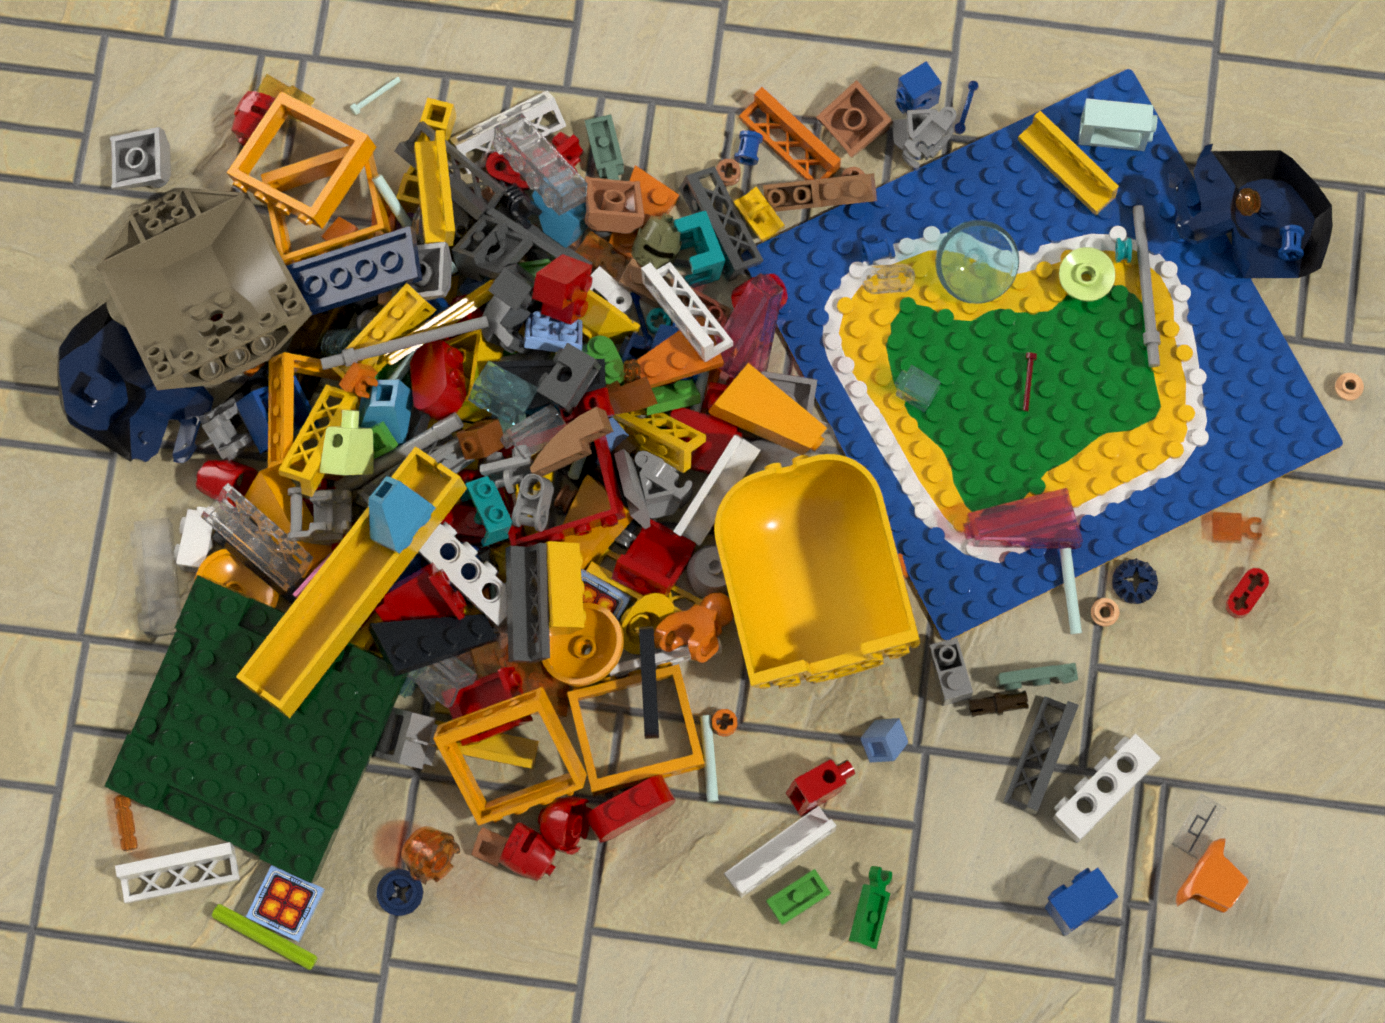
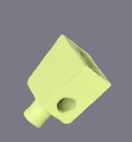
[320,410,374,475]

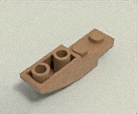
[763,173,877,212]
[618,258,732,328]

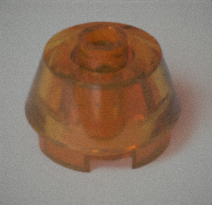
[401,826,460,885]

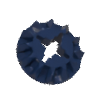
[1112,558,1159,604]
[377,869,424,917]

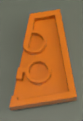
[608,165,680,261]
[634,315,724,388]

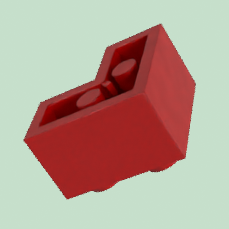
[532,254,593,325]

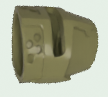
[631,213,682,270]

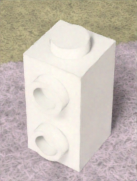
[174,507,220,573]

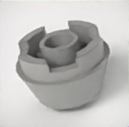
[687,544,729,597]

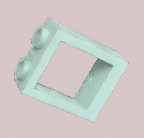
[1078,98,1157,151]

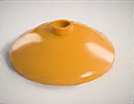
[194,549,279,608]
[542,603,624,686]

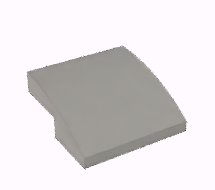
[614,449,650,529]

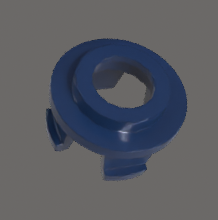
[619,331,653,379]

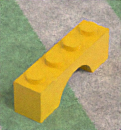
[396,97,456,215]

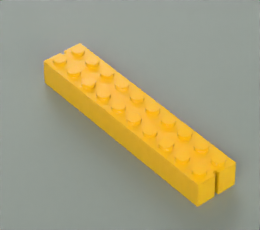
[236,446,467,718]

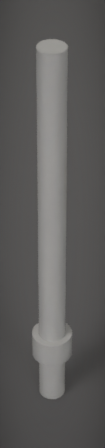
[1133,205,1161,367]
[320,316,489,370]

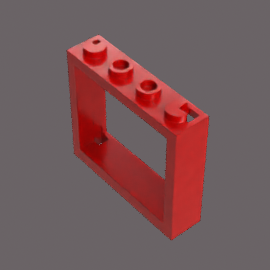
[497,424,626,547]

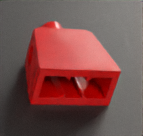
[786,759,855,817]

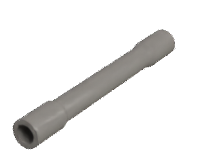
[334,412,463,492]

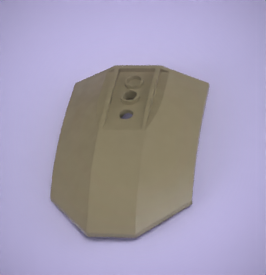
[96,188,312,390]

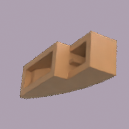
[530,407,613,476]

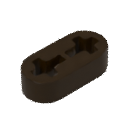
[593,435,641,482]

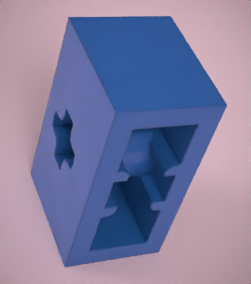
[895,61,942,114]

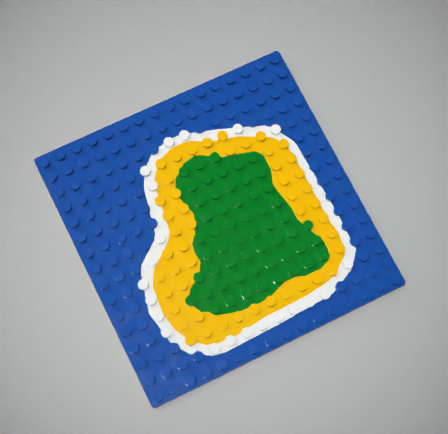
[741,69,1343,641]

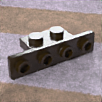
[286,304,355,400]

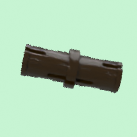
[968,690,1029,717]

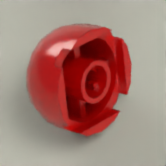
[538,795,592,855]

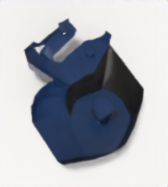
[1168,143,1333,278]
[57,302,214,463]

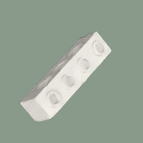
[418,521,507,626]
[1052,734,1161,843]

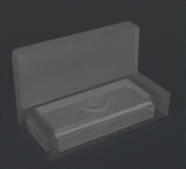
[500,404,567,459]
[408,657,478,708]

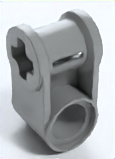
[512,474,554,532]

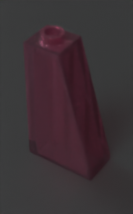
[717,273,784,378]
[963,488,1083,549]

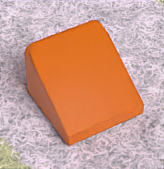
[321,217,359,241]

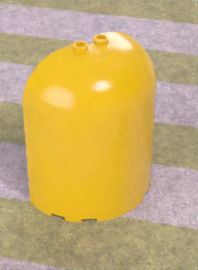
[714,454,920,689]

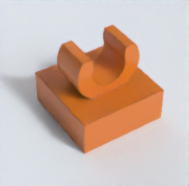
[339,362,378,398]

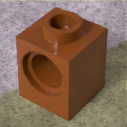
[456,419,507,460]

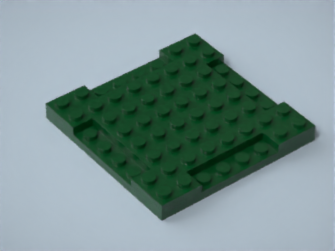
[104,575,409,883]

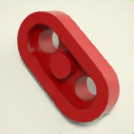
[486,151,540,190]

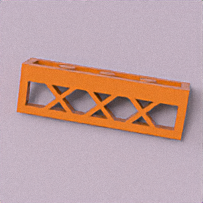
[739,87,841,180]

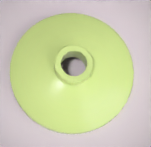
[1059,247,1115,301]

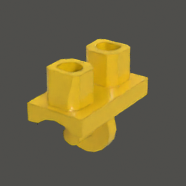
[733,187,785,243]

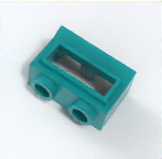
[460,476,512,547]

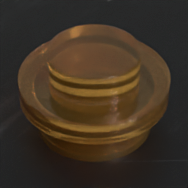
[1236,188,1261,216]

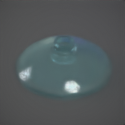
[935,220,1019,304]

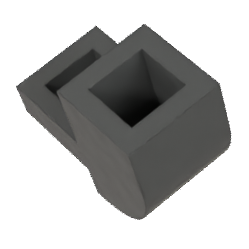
[482,295,530,355]

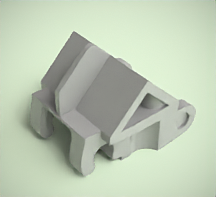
[892,106,956,171]
[199,392,255,461]
[635,451,693,519]
[288,487,354,546]
[373,707,439,769]

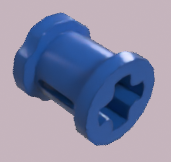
[734,130,763,166]
[1278,225,1305,261]
[861,234,896,266]

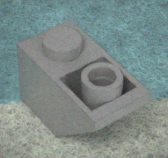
[929,638,973,706]

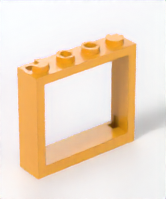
[227,92,377,229]
[261,145,391,266]
[268,352,361,481]
[567,662,705,796]
[433,687,587,826]

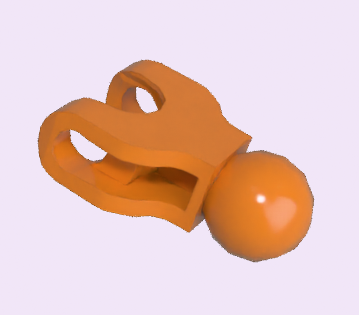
[654,593,734,663]

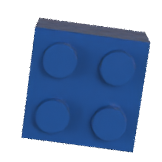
[236,376,320,454]
[1044,867,1119,936]

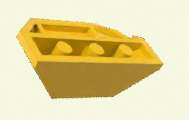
[578,289,640,344]

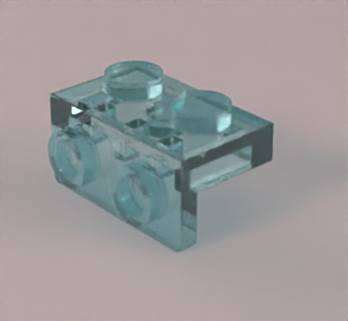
[468,361,538,427]

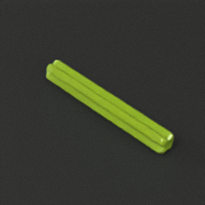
[212,904,317,970]

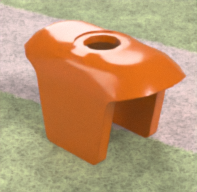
[1176,838,1249,913]

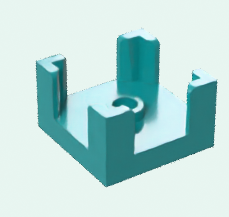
[674,210,725,288]

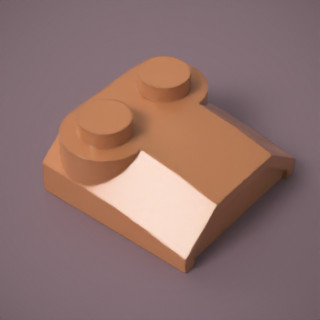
[816,80,893,158]
[584,176,644,234]

